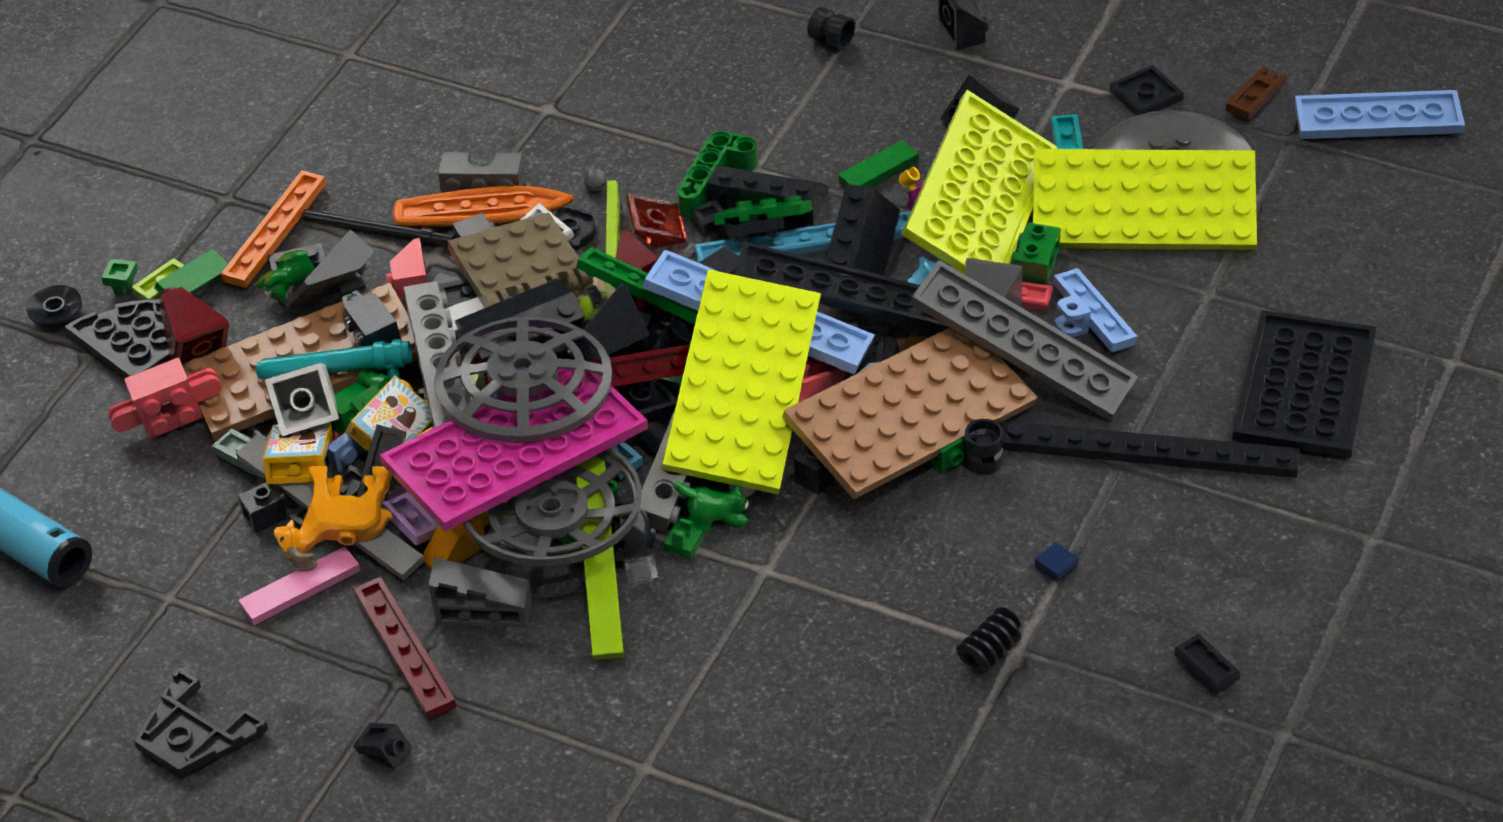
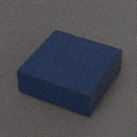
[1035,542,1078,582]

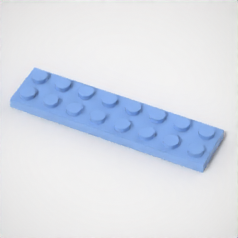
[642,250,875,375]

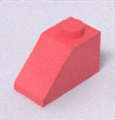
[386,238,427,299]

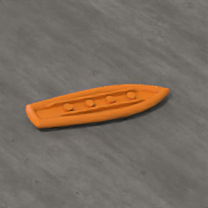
[392,186,574,227]

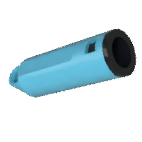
[0,488,92,588]

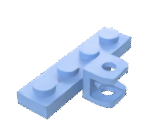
[1053,268,1137,352]

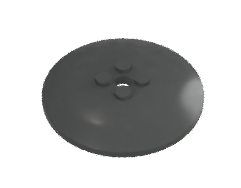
[1094,110,1251,150]

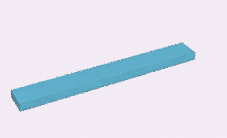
[695,211,911,262]

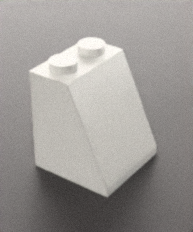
[265,363,339,436]

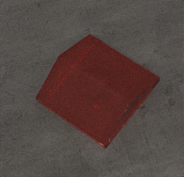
[626,193,686,248]

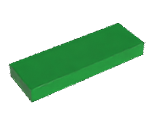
[838,140,919,187]
[154,248,228,294]

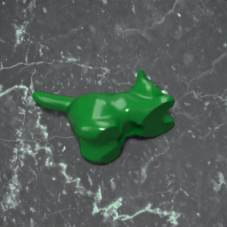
[255,250,315,303]
[673,482,749,533]

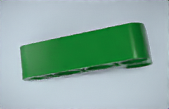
[677,131,758,218]

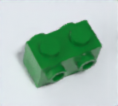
[1010,222,1061,285]

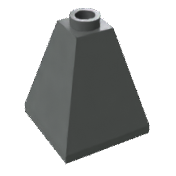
[965,258,1023,308]

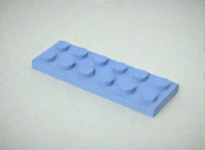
[1295,90,1465,139]

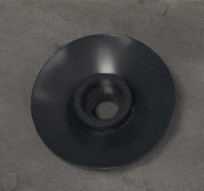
[26,285,82,326]

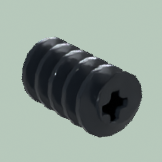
[956,607,1022,673]

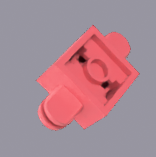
[108,357,222,439]

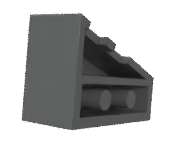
[428,557,532,628]

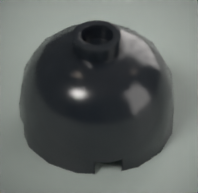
[611,502,656,563]

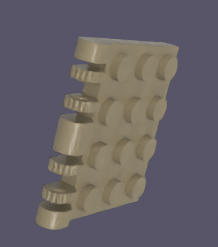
[448,212,593,308]

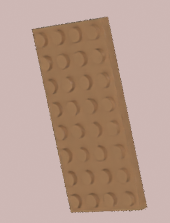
[182,283,418,441]
[782,327,1038,499]

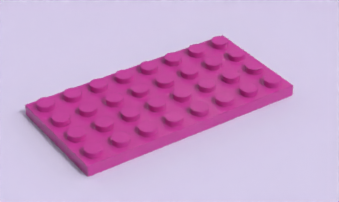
[380,359,648,531]

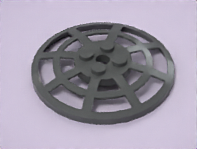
[434,317,613,443]
[463,447,642,566]

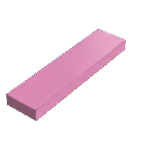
[238,546,361,625]

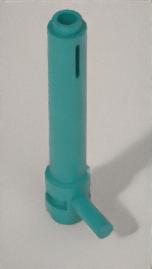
[256,339,412,381]

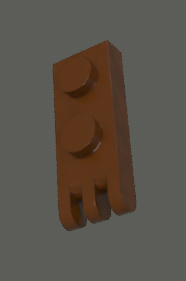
[1226,66,1287,121]

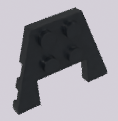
[134,667,269,777]

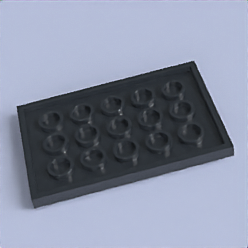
[1232,310,1377,458]

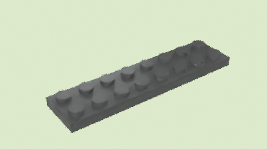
[910,260,1138,421]

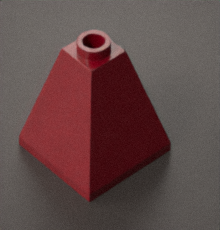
[160,287,229,365]

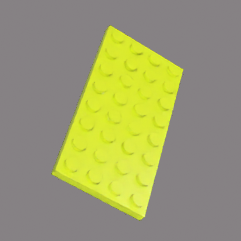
[901,90,1057,275]
[1033,149,1257,251]
[662,269,821,495]

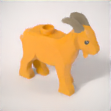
[274,466,393,570]

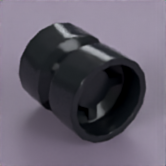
[807,6,856,50]
[965,419,1003,475]

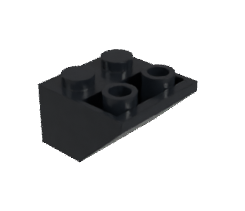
[940,75,1020,126]

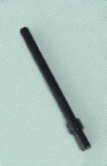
[302,209,455,245]

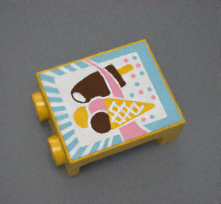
[345,376,432,453]
[263,422,333,484]

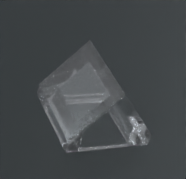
[623,554,659,587]

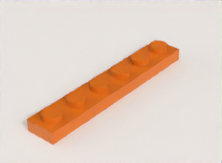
[221,170,326,288]

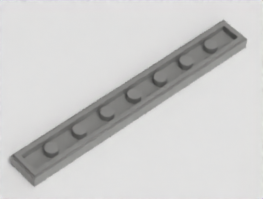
[236,434,425,581]

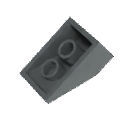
[284,230,375,308]

